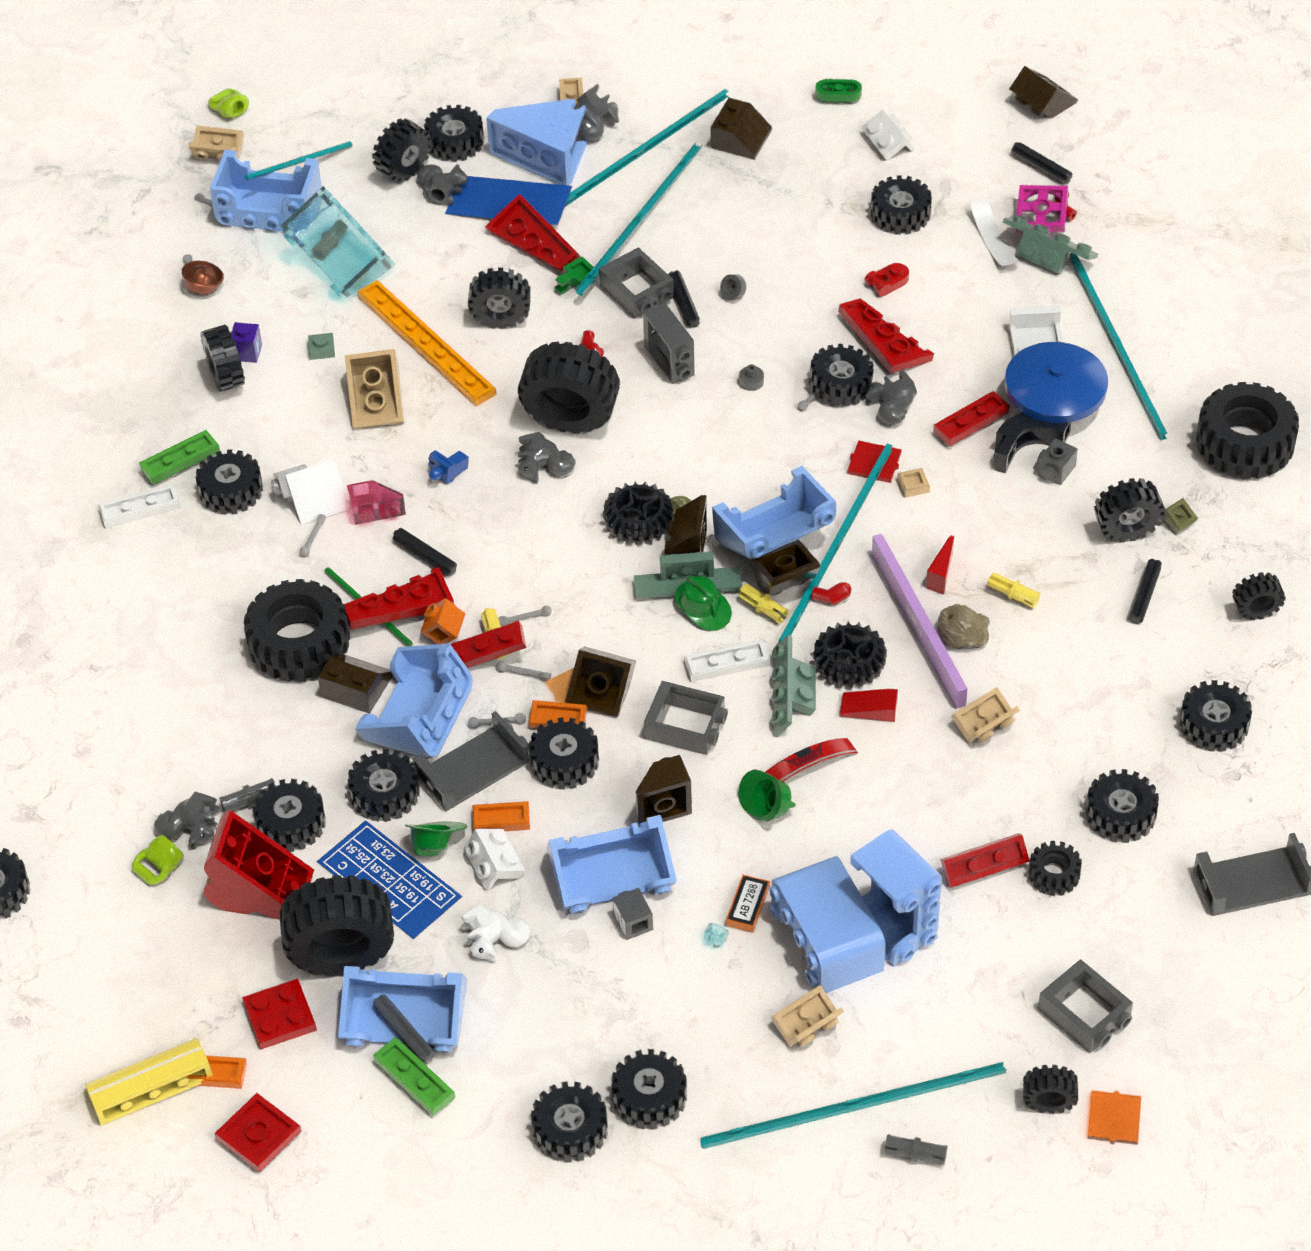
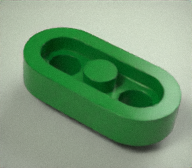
[815,79,862,102]

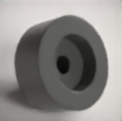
[720,274,746,299]
[739,364,764,391]

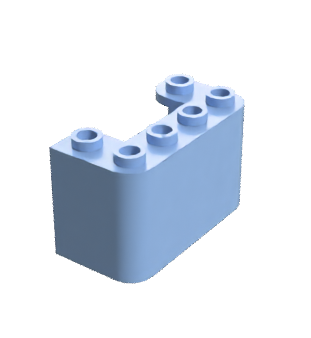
[210,150,322,233]
[850,829,942,967]
[769,856,886,993]

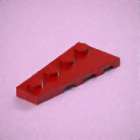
[485,194,581,273]
[838,298,934,373]
[344,567,454,630]

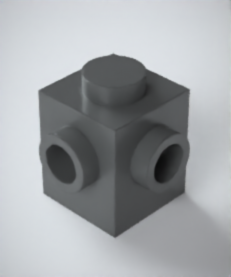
[1037,438,1078,485]

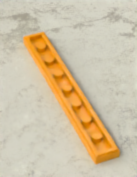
[358,280,497,407]

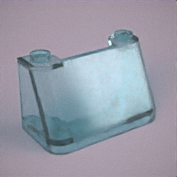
[281,186,396,297]

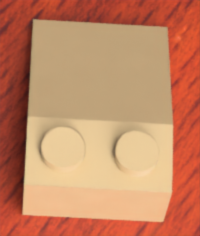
[344,349,404,429]

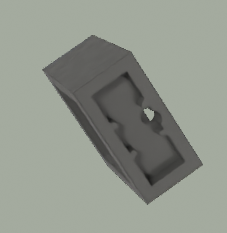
[599,247,674,319]
[643,302,695,384]
[644,681,728,755]
[1038,959,1133,1053]

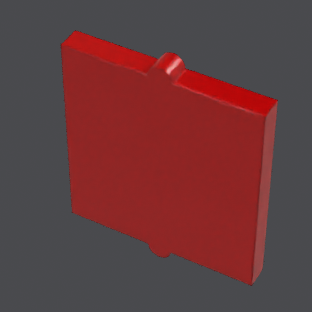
[847,440,902,483]

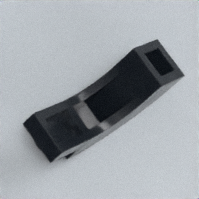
[993,413,1072,474]

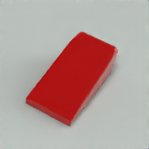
[926,535,955,594]
[840,689,898,722]

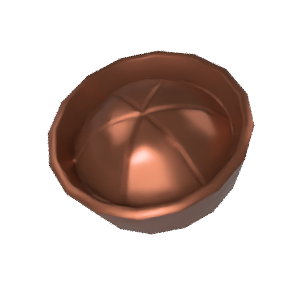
[182,260,224,294]

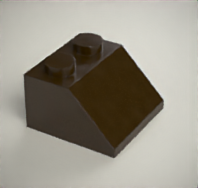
[1009,65,1079,118]
[711,97,772,160]
[664,495,707,555]
[751,539,820,595]
[565,646,637,717]
[318,655,393,714]
[635,755,692,827]

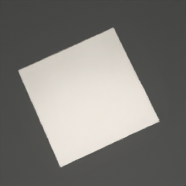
[285,460,351,525]

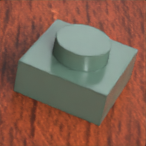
[308,333,335,360]

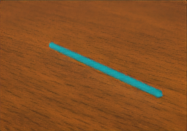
[245,141,353,180]

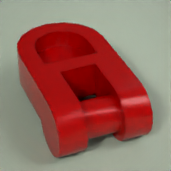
[864,263,909,297]

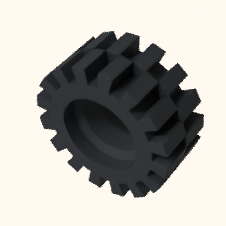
[1232,572,1286,620]
[1028,841,1082,896]
[1023,1065,1079,1114]

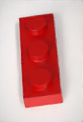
[933,391,1010,447]
[451,621,527,668]
[940,833,1030,888]

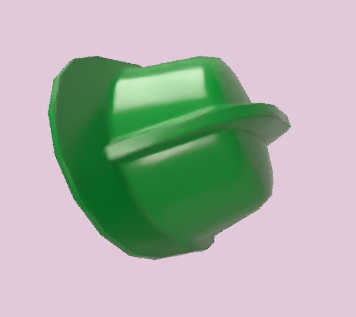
[675,575,732,631]
[738,769,796,822]
[404,821,467,857]

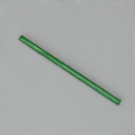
[325,567,413,647]

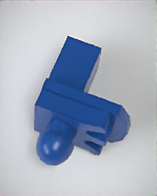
[428,450,469,484]

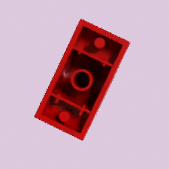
[204,810,315,920]

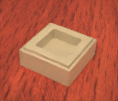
[897,468,930,498]

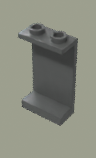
[413,711,529,812]
[1193,832,1311,916]

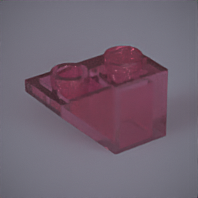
[347,480,406,525]

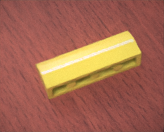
[85,1038,213,1126]

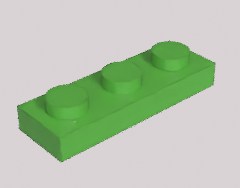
[139,430,220,485]
[373,1037,455,1116]

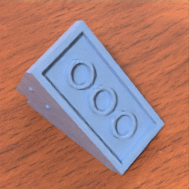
[486,99,588,185]

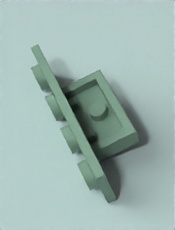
[1003,215,1099,273]
[634,551,742,599]
[771,635,816,737]

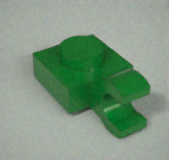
[554,256,594,295]

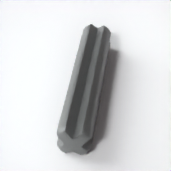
[373,994,434,1064]

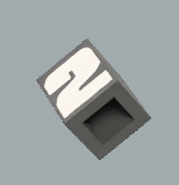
[612,888,653,940]

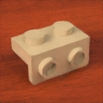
[188,126,244,160]
[951,687,1020,744]
[770,985,844,1047]

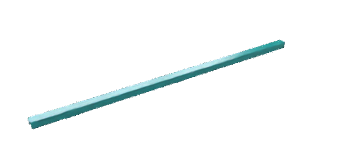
[565,89,729,207]
[576,142,702,296]
[1069,253,1168,440]
[779,443,893,643]
[700,1062,1006,1149]

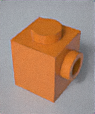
[420,598,466,644]

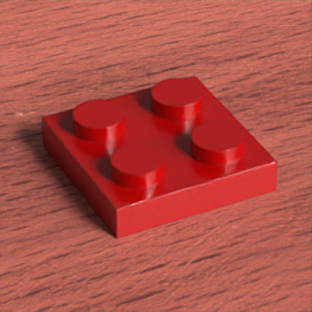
[242,978,317,1050]
[214,1093,302,1173]

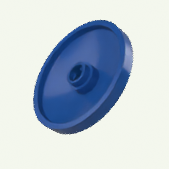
[1005,342,1108,423]

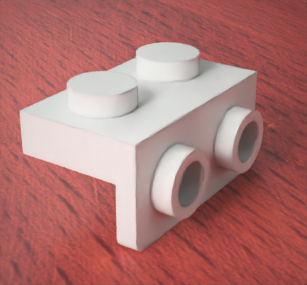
[861,109,915,161]
[464,829,525,889]

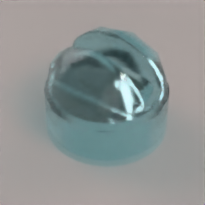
[703,923,729,948]

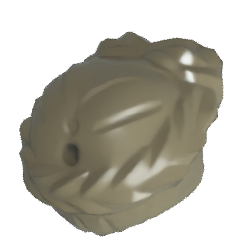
[937,604,990,649]

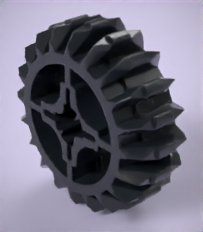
[603,481,674,545]
[813,620,887,689]

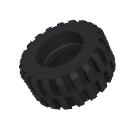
[517,341,620,433]
[1196,382,1299,479]
[244,579,350,682]
[279,875,394,976]

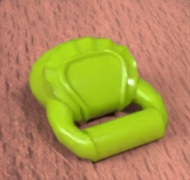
[208,88,249,119]
[132,835,184,885]

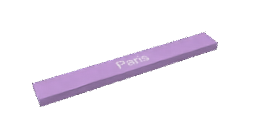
[872,534,968,709]

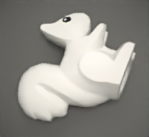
[461,904,531,963]

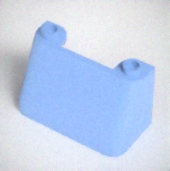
[712,466,837,559]
[355,644,473,757]
[547,815,677,914]
[338,966,467,1052]

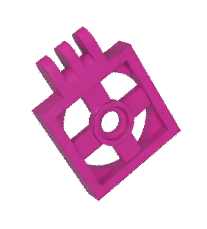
[1016,185,1069,233]

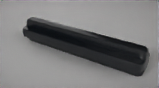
[1011,142,1073,184]
[668,270,700,328]
[392,528,457,576]
[1129,558,1162,624]

